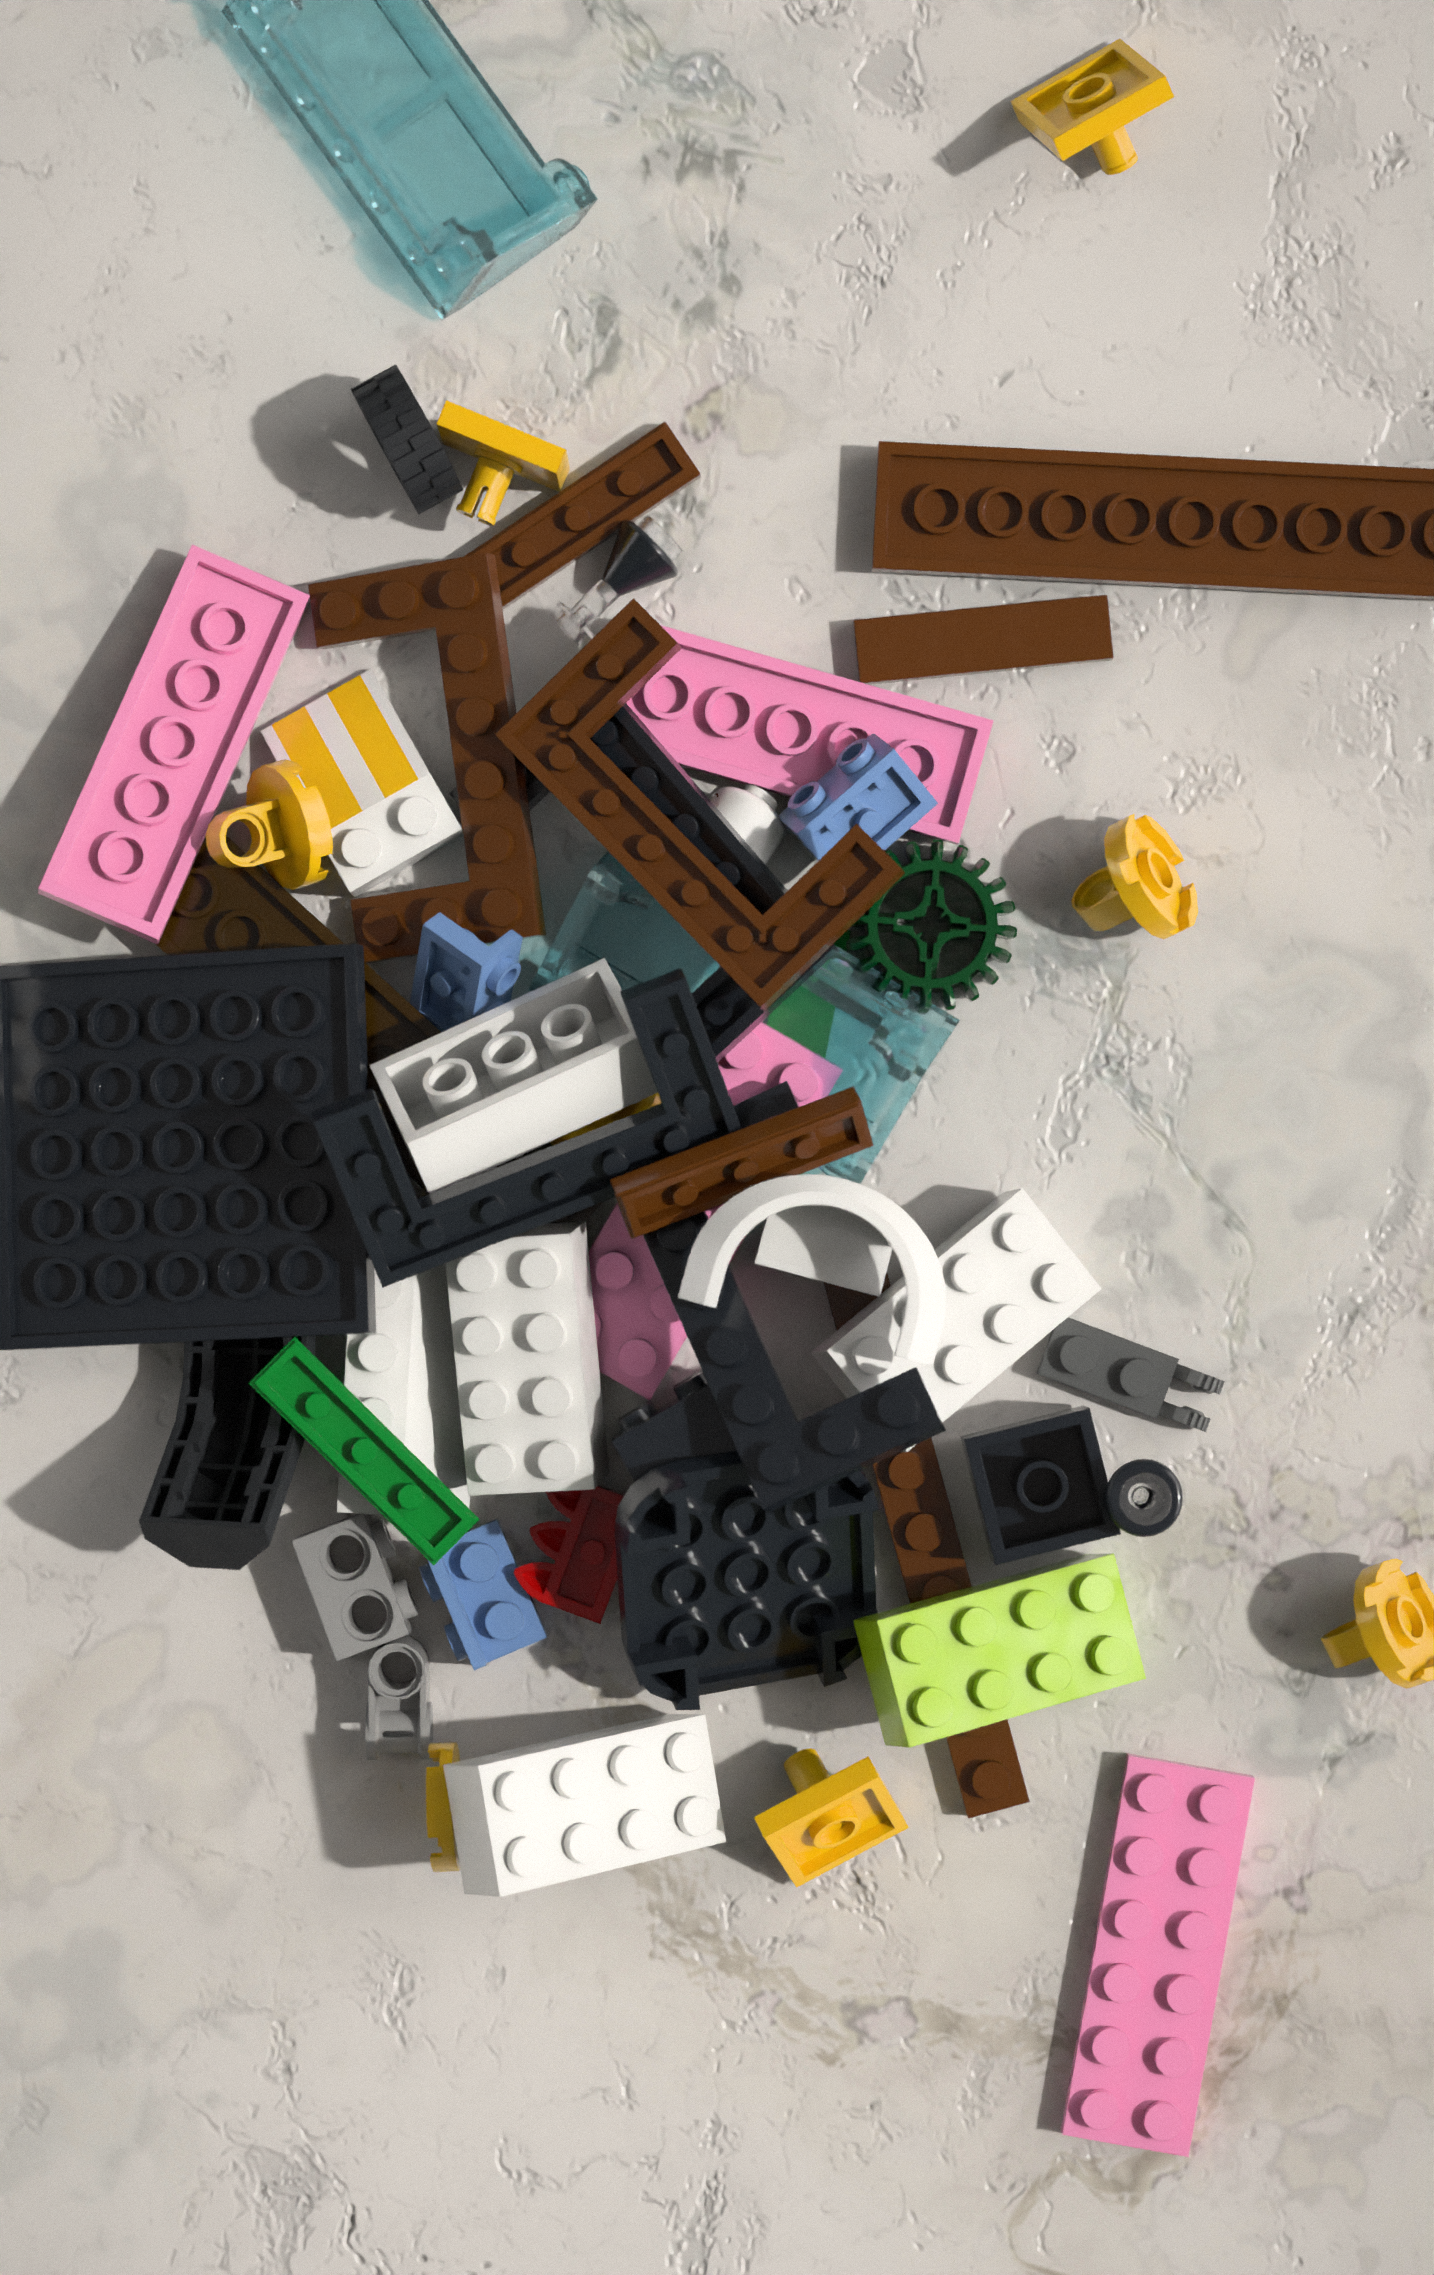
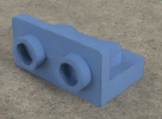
[779,734,938,862]
[410,912,523,1032]
[419,1519,547,1671]

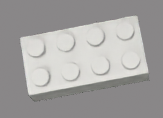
[369,958,658,1194]
[811,1188,1102,1452]
[446,1221,609,1496]
[443,1714,726,1897]

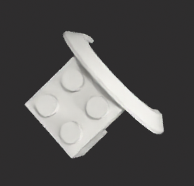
[678,1174,946,1366]

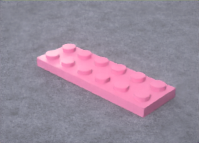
[38,545,310,944]
[627,625,994,845]
[589,1022,843,1400]
[1061,1753,1255,2157]

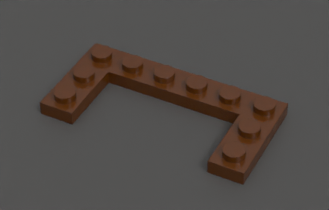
[308,553,546,963]
[495,598,905,1011]

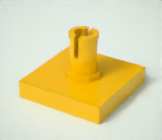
[1010,39,1174,175]
[436,400,570,526]
[754,1748,909,1888]

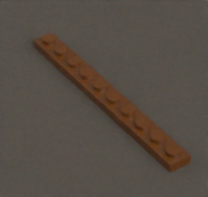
[823,1272,1030,1819]

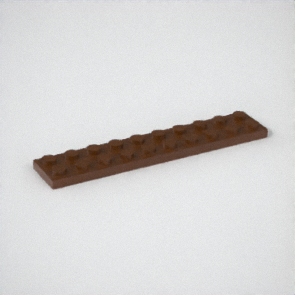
[872,441,1434,600]

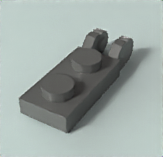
[1036,1317,1225,1432]

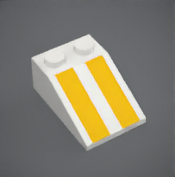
[261,669,463,897]

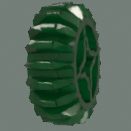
[846,839,1017,1013]

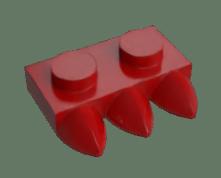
[514,1485,624,1624]

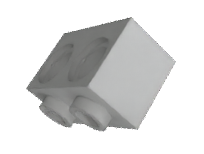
[292,1513,418,1662]

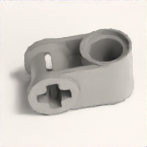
[365,1635,433,1760]

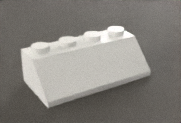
[337,1263,471,1515]

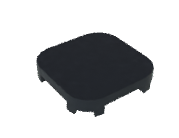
[614,1451,879,1710]

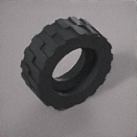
[351,364,464,514]

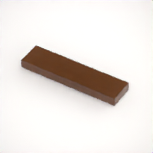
[463,422,701,610]
[853,595,1114,685]
[610,1086,873,1239]

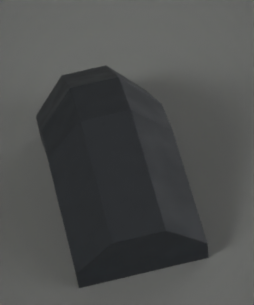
[139,1336,316,1570]

